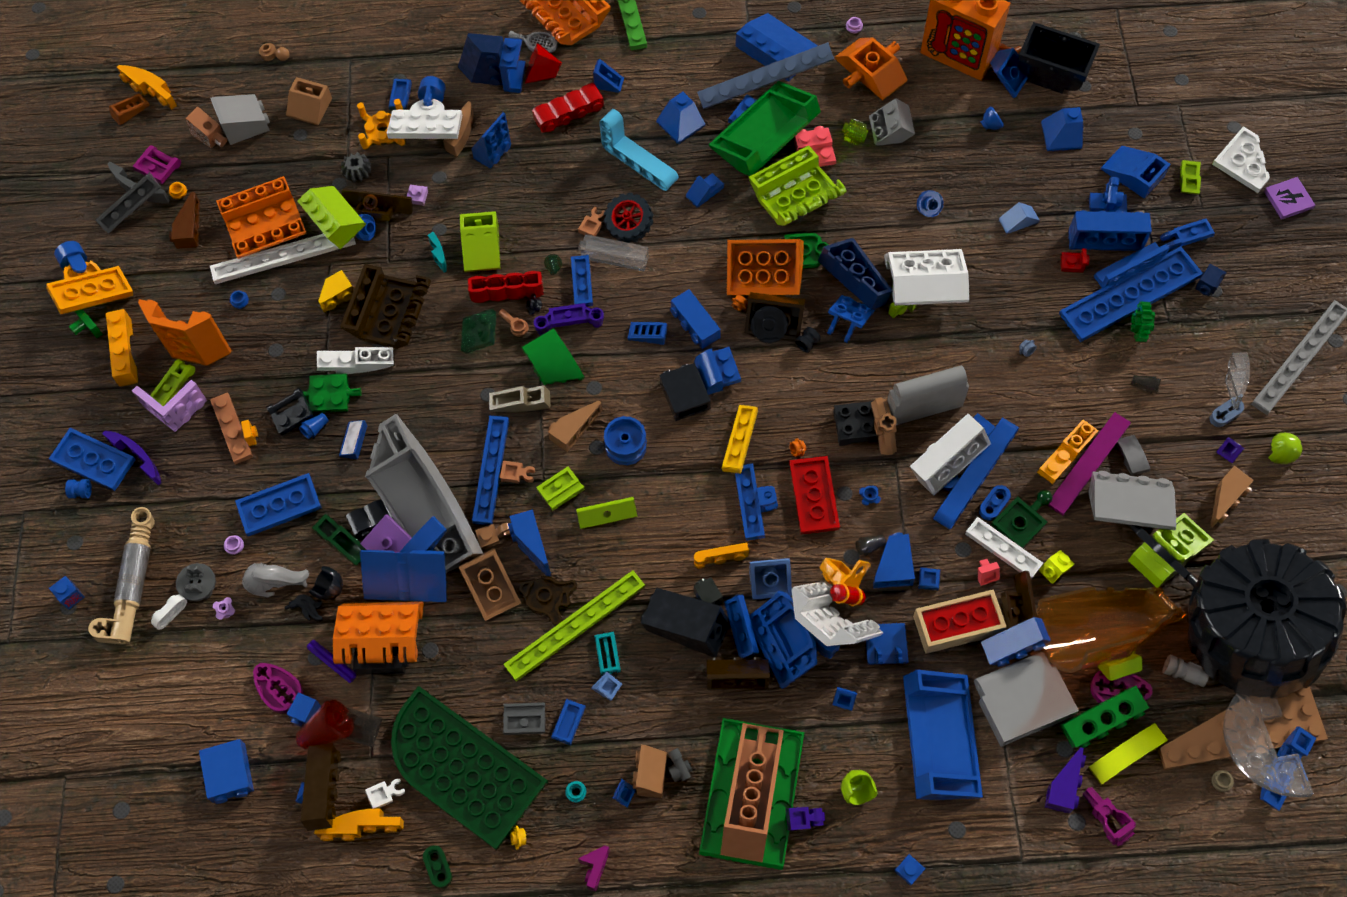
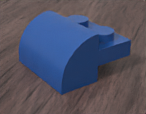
[694,347,741,395]

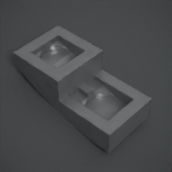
[1116,435,1151,476]

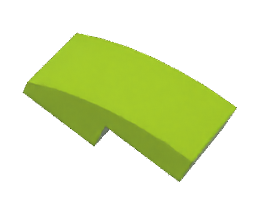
[1180,160,1201,195]

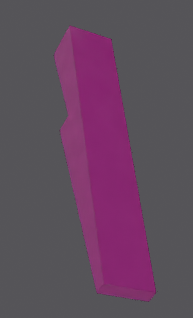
[1047,412,1131,516]

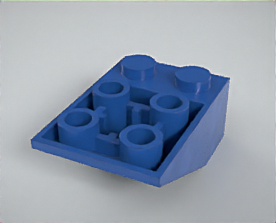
[471,112,511,169]
[1101,145,1171,199]

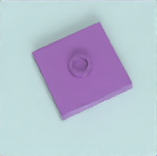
[360,514,412,553]

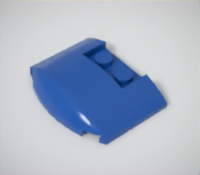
[749,593,817,689]

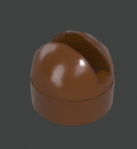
[363,194,378,210]

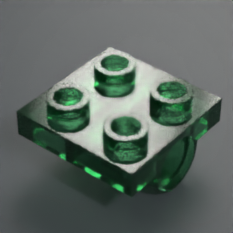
[461,309,496,354]

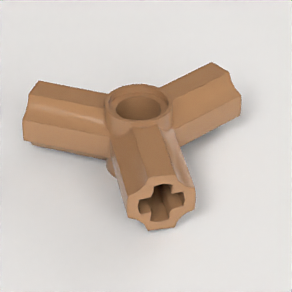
[871,397,897,455]

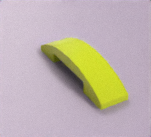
[1088,723,1168,785]

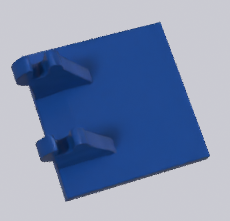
[827,295,875,343]
[866,623,909,664]

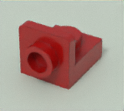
[1061,248,1090,273]

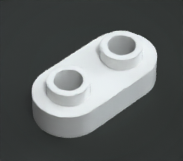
[151,594,187,630]

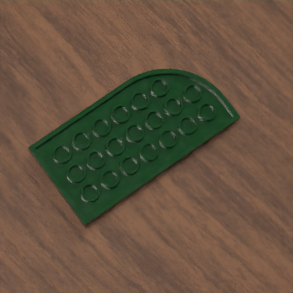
[391,686,548,851]

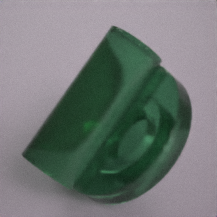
[544,254,562,275]

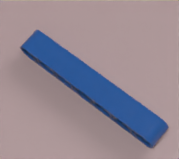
[933,417,1019,530]

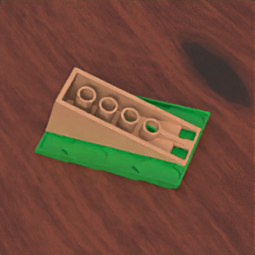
[699,718,804,870]

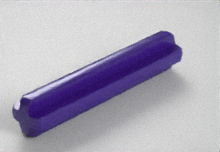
[307,640,357,683]

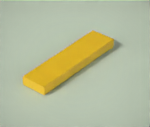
[722,405,758,474]

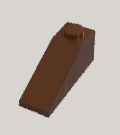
[169,192,200,249]

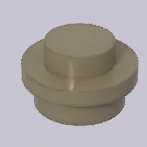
[1211,770,1234,792]

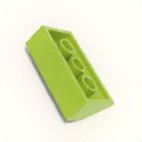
[297,186,366,250]

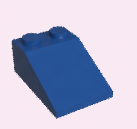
[508,509,552,577]

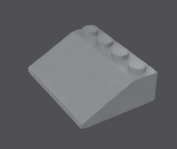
[1088,471,1176,530]

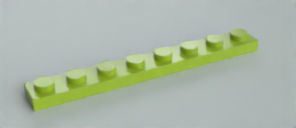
[504,570,645,682]

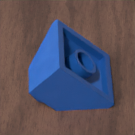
[990,48,1028,98]
[656,92,705,144]
[1041,107,1083,151]

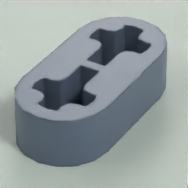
[1210,398,1244,427]

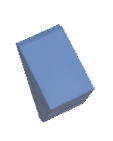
[999,202,1040,234]

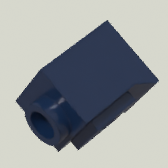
[1195,264,1227,296]

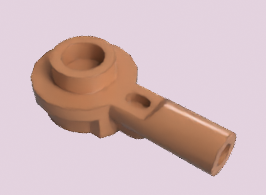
[499,309,529,337]

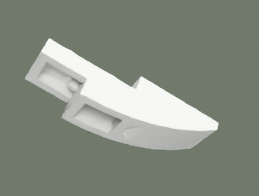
[317,347,394,374]

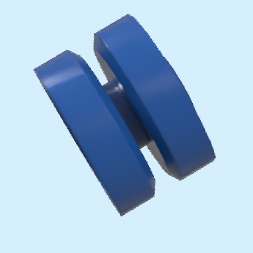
[604,416,647,466]

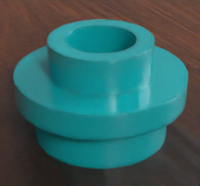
[565,781,587,803]

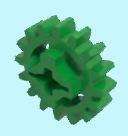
[1131,301,1155,342]

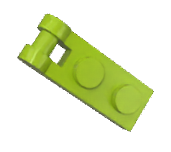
[150,359,195,407]

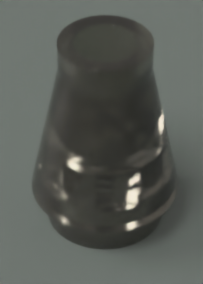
[1131,375,1161,394]
[855,534,886,556]

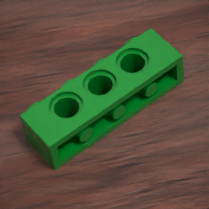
[1059,686,1149,748]

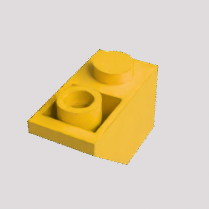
[318,270,354,312]

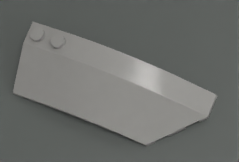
[365,414,483,573]

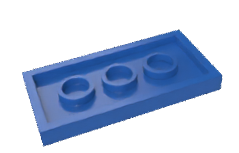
[49,428,136,491]
[235,473,322,537]

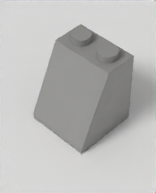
[210,94,270,145]

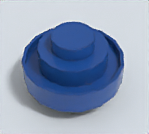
[917,190,944,217]
[355,214,376,241]

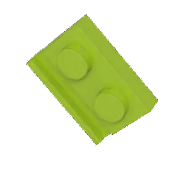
[536,467,585,511]

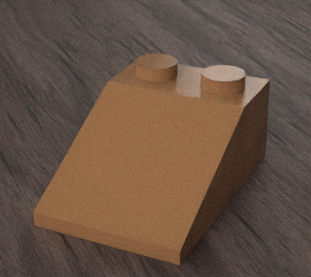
[459,548,521,621]

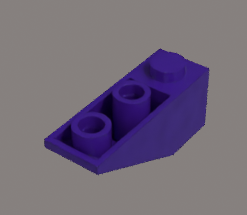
[1044,747,1086,814]

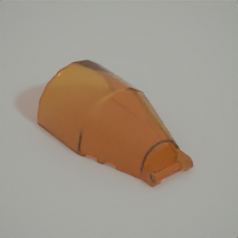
[1036,587,1186,673]

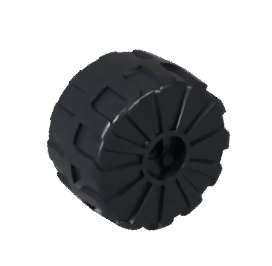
[1187,539,1347,699]

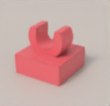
[978,559,1000,586]

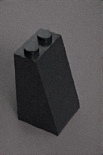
[641,587,730,658]

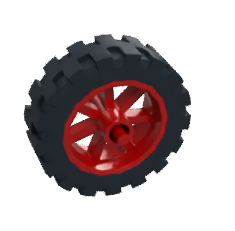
[604,193,653,243]

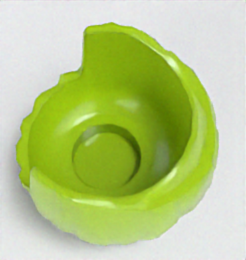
[1268,432,1303,464]
[841,770,878,805]

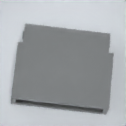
[887,365,969,425]
[974,652,1079,747]

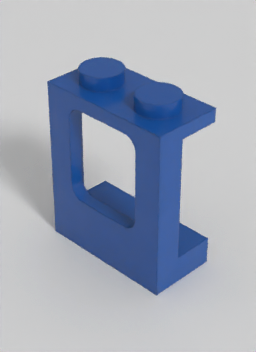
[499,38,526,93]

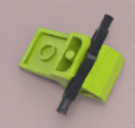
[1127,513,1214,588]

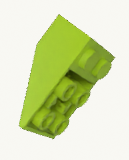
[460,211,501,272]

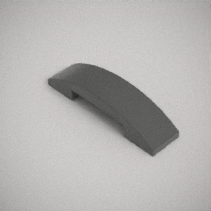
[108,161,171,204]

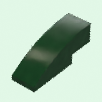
[312,513,366,566]

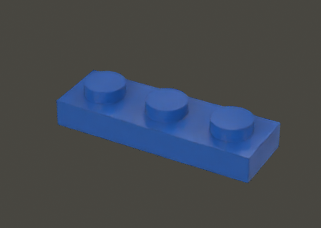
[571,255,593,307]
[724,595,759,659]

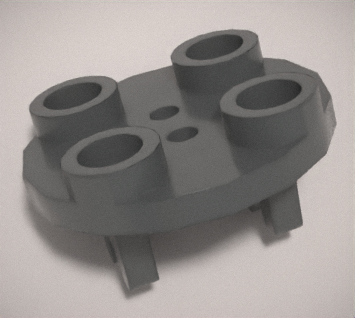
[176,563,216,602]

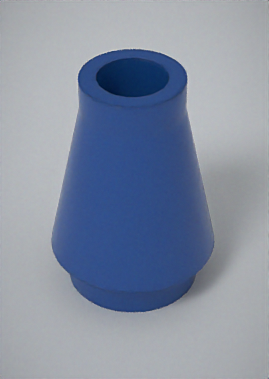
[299,413,329,439]

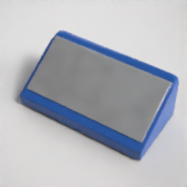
[339,420,367,460]

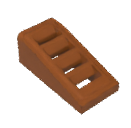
[109,93,149,125]

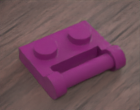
[132,145,181,184]

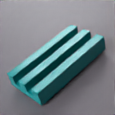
[594,632,621,675]

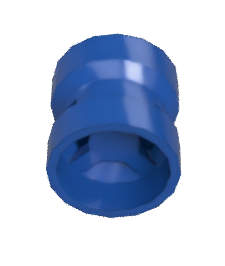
[65,479,92,499]

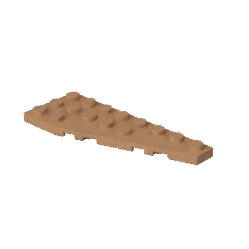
[1158,686,1328,770]

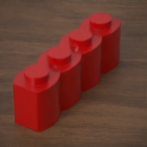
[532,83,604,133]
[468,271,544,303]

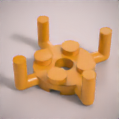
[357,99,405,150]

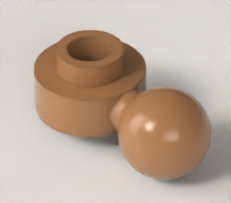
[259,43,289,61]

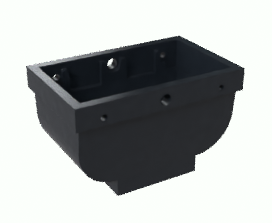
[1018,22,1100,94]

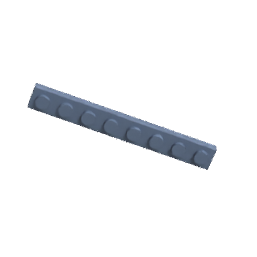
[697,42,834,109]

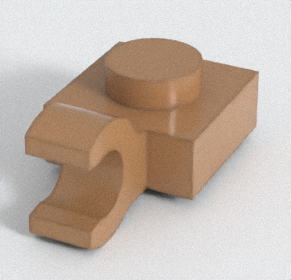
[475,523,510,550]

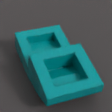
[427,232,447,273]

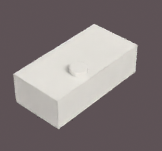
[910,414,991,496]

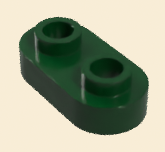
[423,845,453,889]

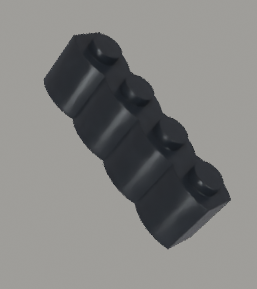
[346,499,395,540]

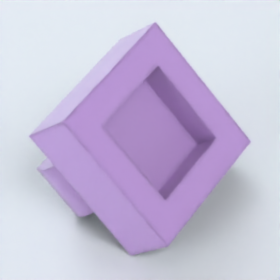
[407,184,428,206]

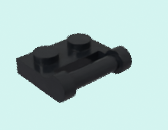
[266,387,314,436]

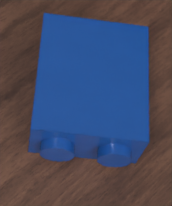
[199,739,254,804]

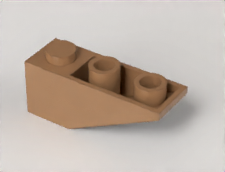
[1211,466,1254,527]

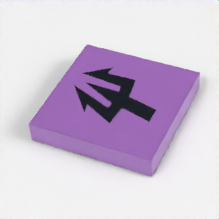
[1264,177,1315,220]

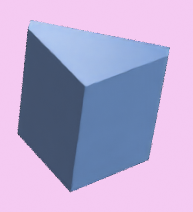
[749,558,792,599]

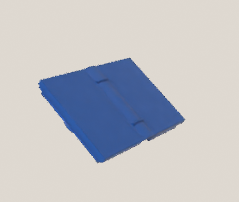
[360,550,447,602]

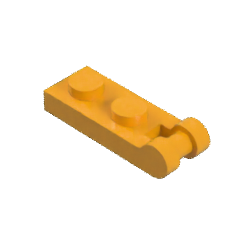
[694,543,749,569]

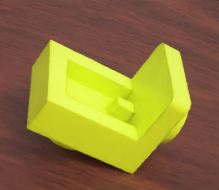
[1039,550,1075,584]

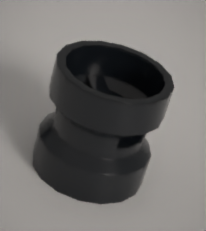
[795,327,821,353]

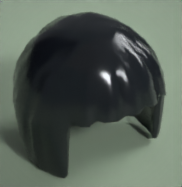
[308,566,343,600]

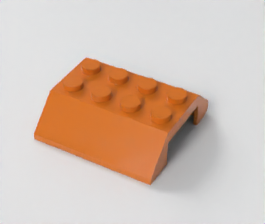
[520,0,611,45]
[333,601,424,664]

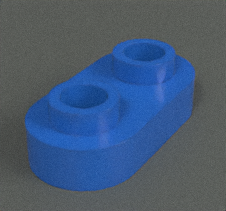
[979,485,1011,521]

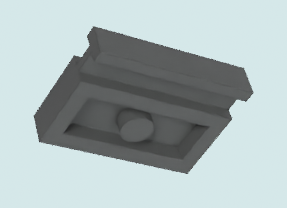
[503,702,545,735]

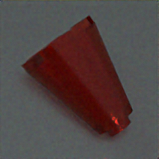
[296,699,354,750]

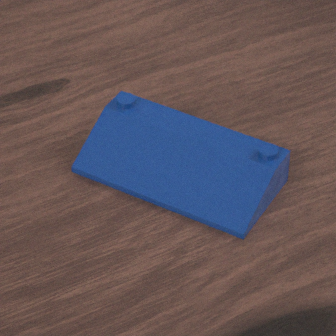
[903,670,983,800]

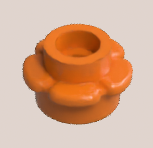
[731,295,748,311]
[790,438,806,457]

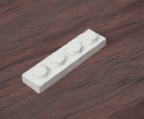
[965,517,1043,579]

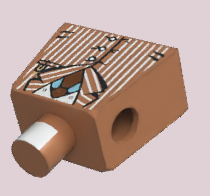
[185,106,227,148]

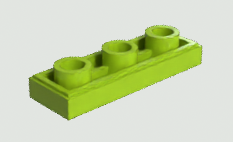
[576,497,637,529]

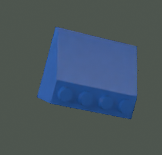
[736,13,818,82]

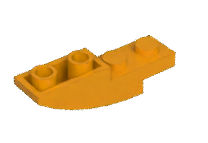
[117,65,177,110]
[1037,420,1099,484]
[314,808,404,841]

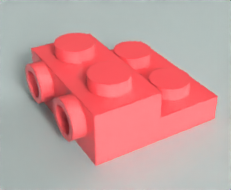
[793,126,836,167]

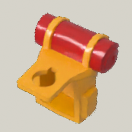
[819,558,871,606]

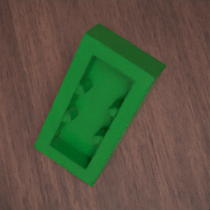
[68,309,103,338]

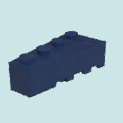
[818,238,893,310]

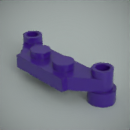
[534,303,604,336]

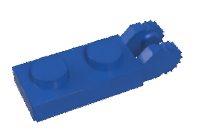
[1160,219,1215,251]

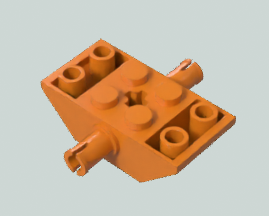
[835,37,908,101]

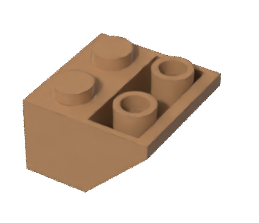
[286,77,332,125]
[632,744,667,798]

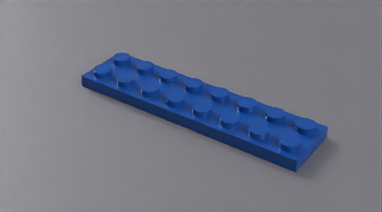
[1059,246,1203,342]

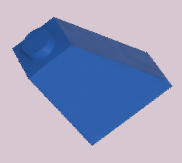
[873,533,915,588]

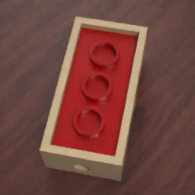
[913,589,1007,654]

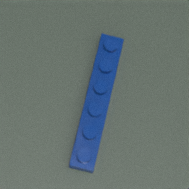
[472,416,509,525]

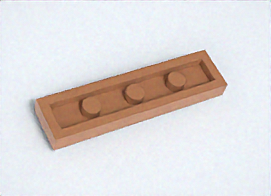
[210,392,253,465]

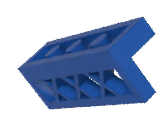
[1094,242,1170,288]

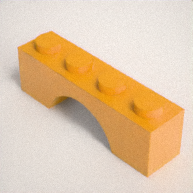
[106,309,138,387]

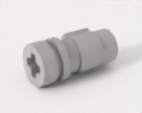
[1162,654,1209,687]

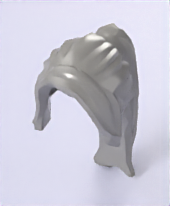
[242,563,309,597]

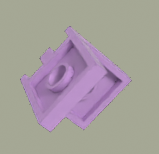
[132,380,207,432]

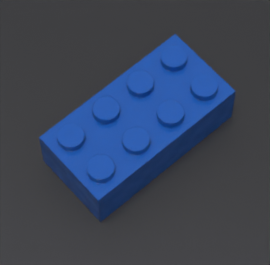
[1068,210,1152,251]

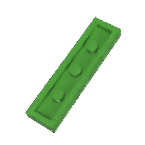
[617,0,647,51]

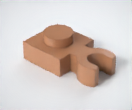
[578,207,605,239]
[500,461,535,483]

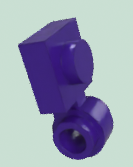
[786,807,825,830]

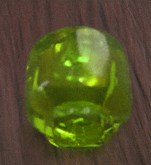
[841,119,869,145]

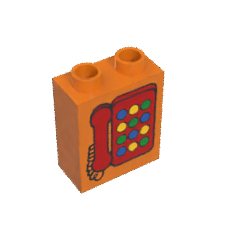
[920,0,1011,81]

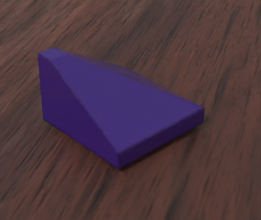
[1216,437,1245,464]

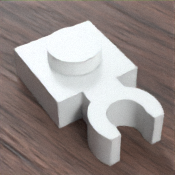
[365,779,405,809]

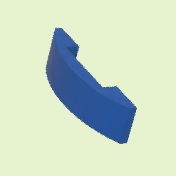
[1260,726,1316,811]

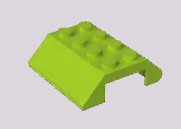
[749,145,847,226]

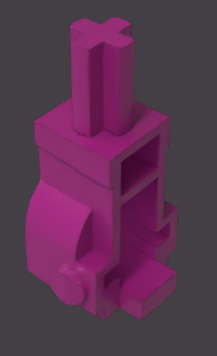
[1082,787,1136,846]

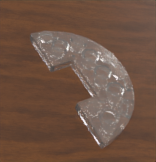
[1223,693,1314,797]

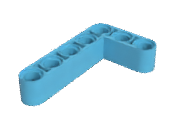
[599,109,679,191]

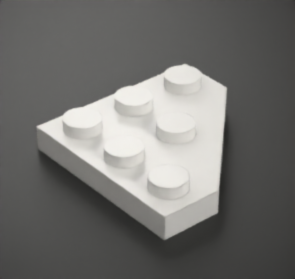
[1212,126,1270,193]

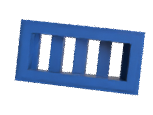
[628,322,667,345]

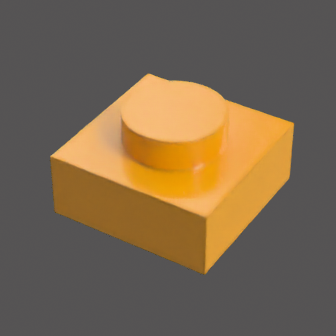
[241,420,258,446]

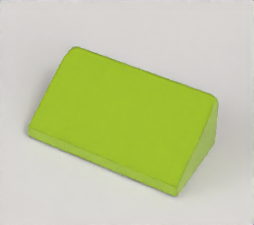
[1096,651,1142,681]

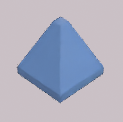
[591,672,622,701]

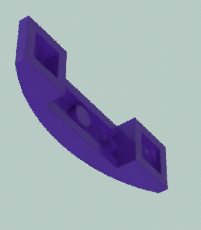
[102,431,161,486]

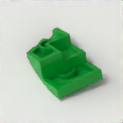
[522,328,585,385]

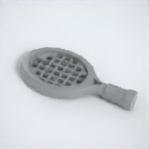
[508,31,557,53]

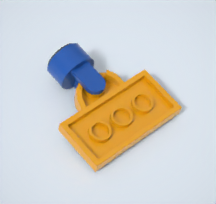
[46,241,133,314]

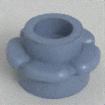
[1019,340,1037,357]

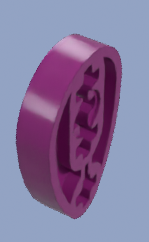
[253,663,303,714]
[1090,670,1153,708]

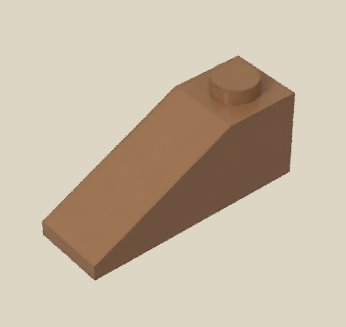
[548,401,603,452]

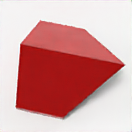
[525,44,562,84]

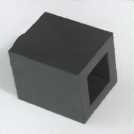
[694,577,723,605]

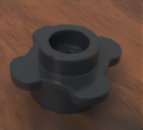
[526,294,542,315]

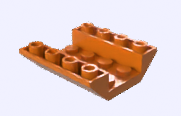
[216,176,307,259]
[138,299,232,366]

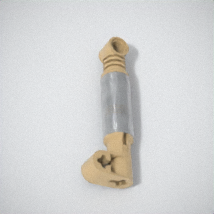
[88,507,155,644]

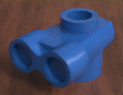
[1102,177,1124,209]

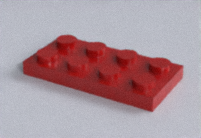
[789,456,840,535]

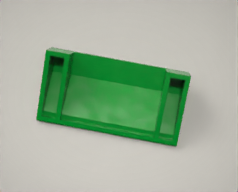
[709,81,821,176]

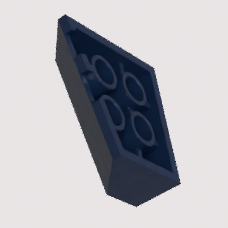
[458,33,504,86]

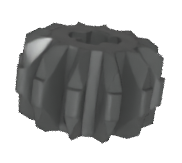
[341,152,371,183]

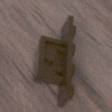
[342,189,413,222]
[1001,570,1037,653]

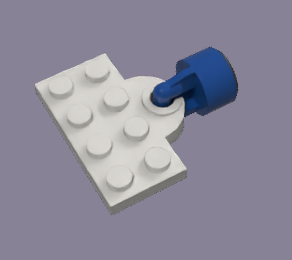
[387,76,463,139]

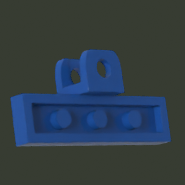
[735,463,778,541]

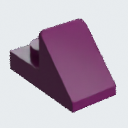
[578,846,610,892]

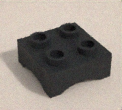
[833,401,878,446]

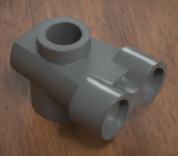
[668,748,693,782]

